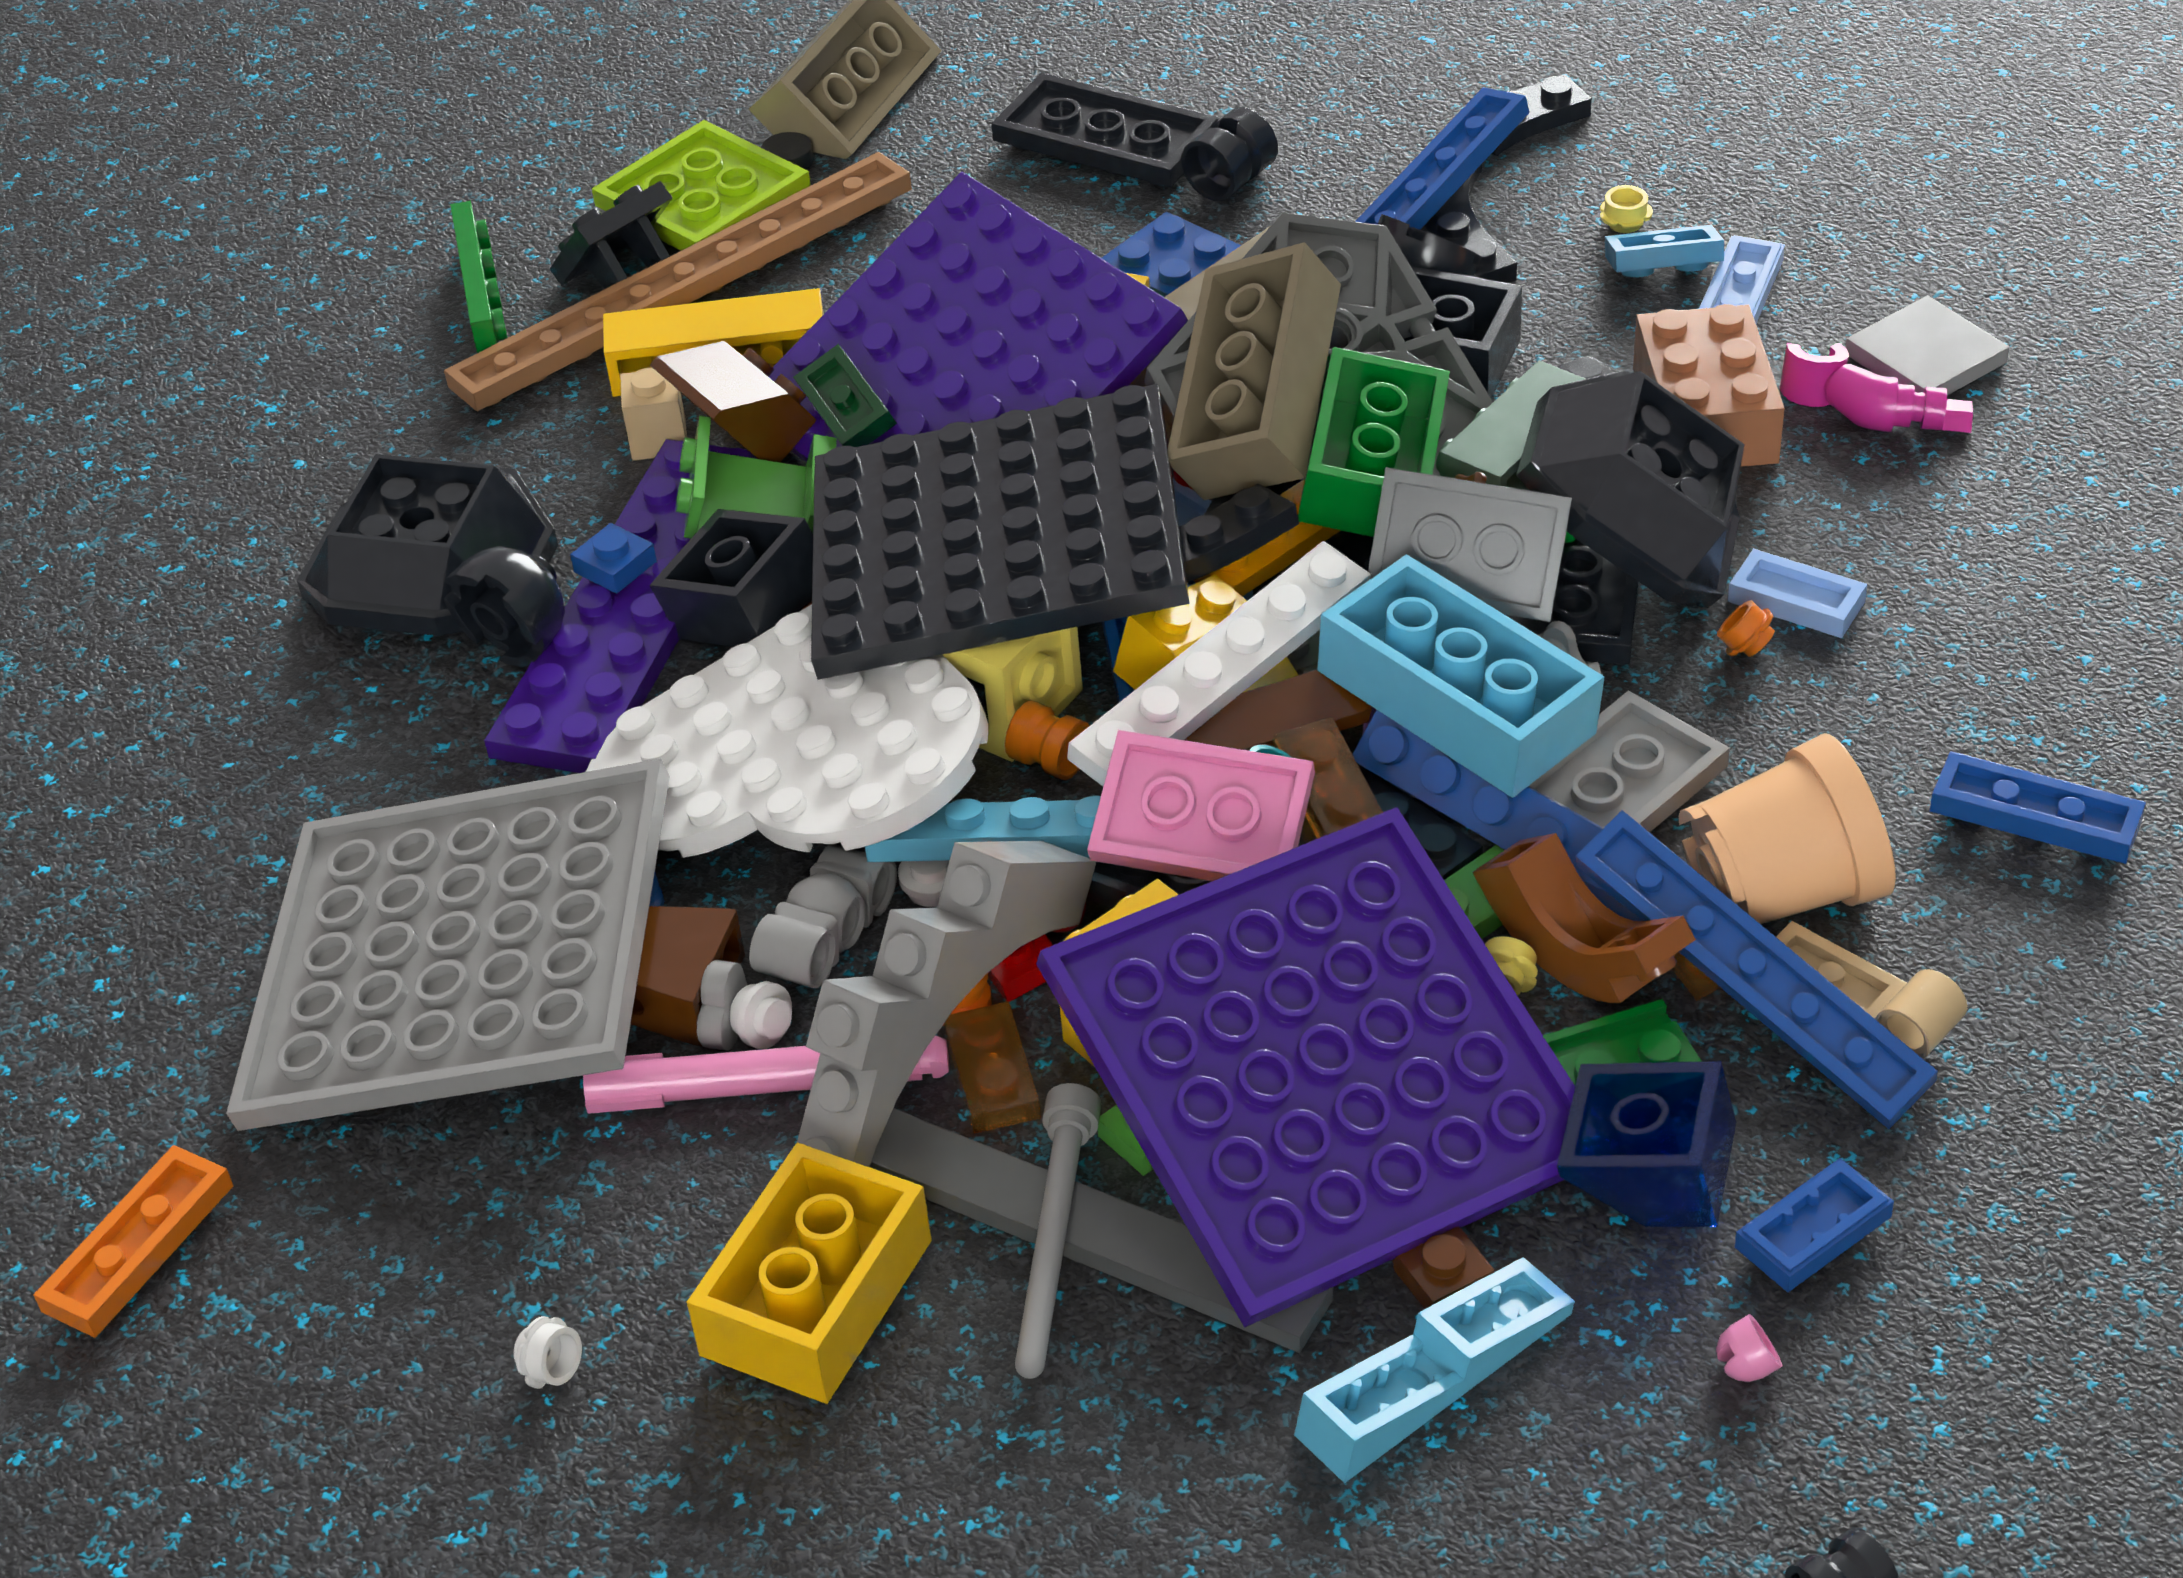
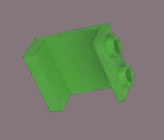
[676,415,837,539]

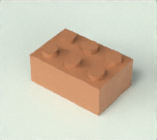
[1633,304,1785,467]

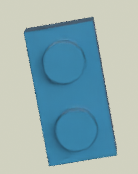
[1605,225,1724,277]

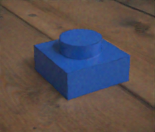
[570,523,657,594]

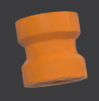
[1005,700,1089,780]

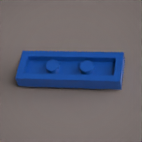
[1930,751,2146,864]

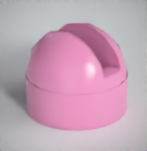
[1716,1314,1782,1382]

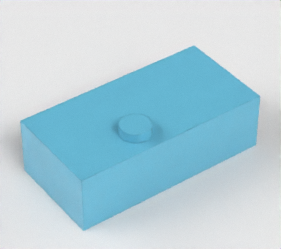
[1317,554,1605,798]

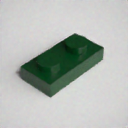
[793,344,897,447]

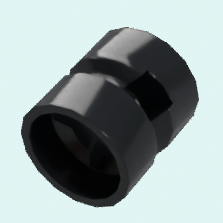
[1181,107,1278,201]

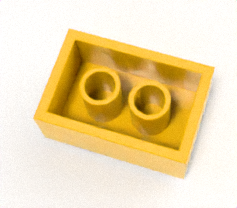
[687,1142,932,1404]

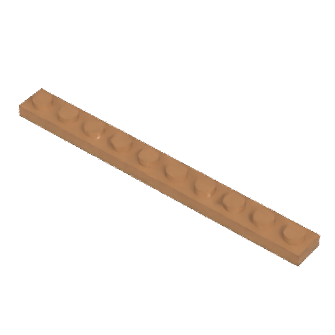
[444,152,912,411]

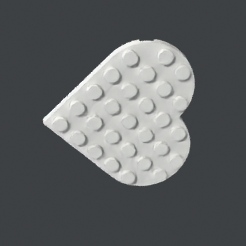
[586,604,988,858]

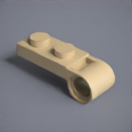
[1776,921,1967,1059]

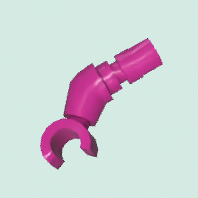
[1780,343,1973,433]

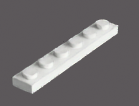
[1067,541,1371,786]

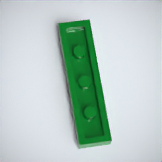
[450,200,508,353]

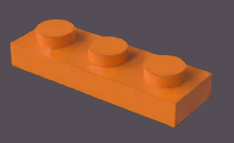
[33,1145,233,1338]

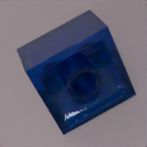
[1557,1061,1736,1227]

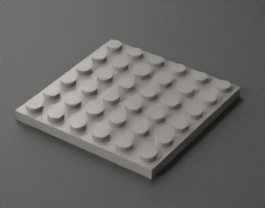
[226,759,670,1131]

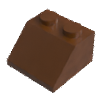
[650,341,817,463]

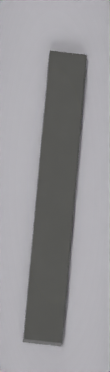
[870,1108,1333,1353]

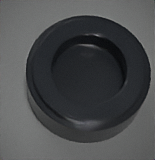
[761,132,814,170]

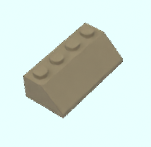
[748,0,942,159]

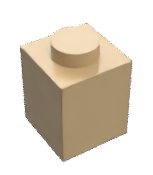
[620,368,687,461]

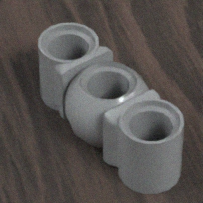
[749,844,897,988]

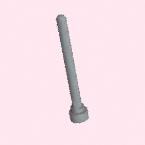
[1015,1083,1102,1379]

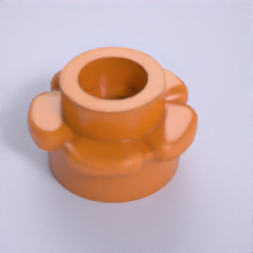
[1717,600,1775,657]

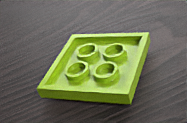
[592,120,811,251]

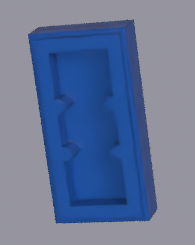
[1734,1158,1894,1292]

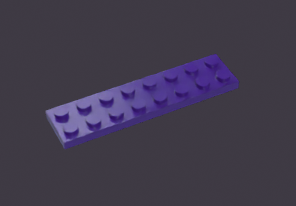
[484,439,758,773]

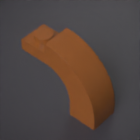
[1472,833,1696,1003]

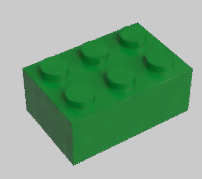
[1298,347,1450,537]

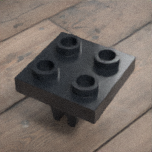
[550,181,673,289]

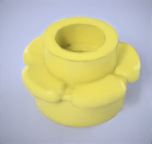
[1600,185,1653,233]
[1485,936,1538,995]

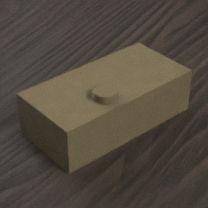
[1167,242,1341,500]

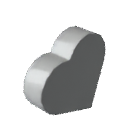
[697,960,747,1051]

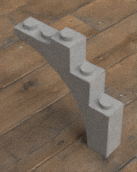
[797,841,1096,1167]

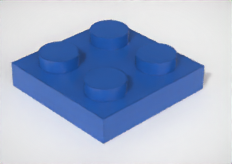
[1102,212,1241,297]

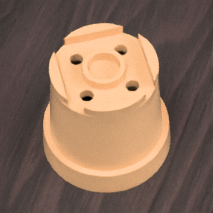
[1679,733,1896,924]

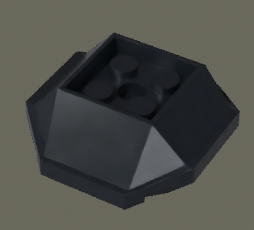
[1516,370,1745,608]
[297,454,558,636]

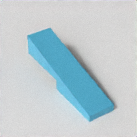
[1294,1257,1575,1483]

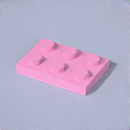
[1087,730,1315,881]

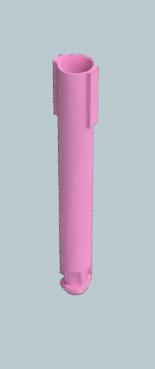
[583,1036,949,1114]

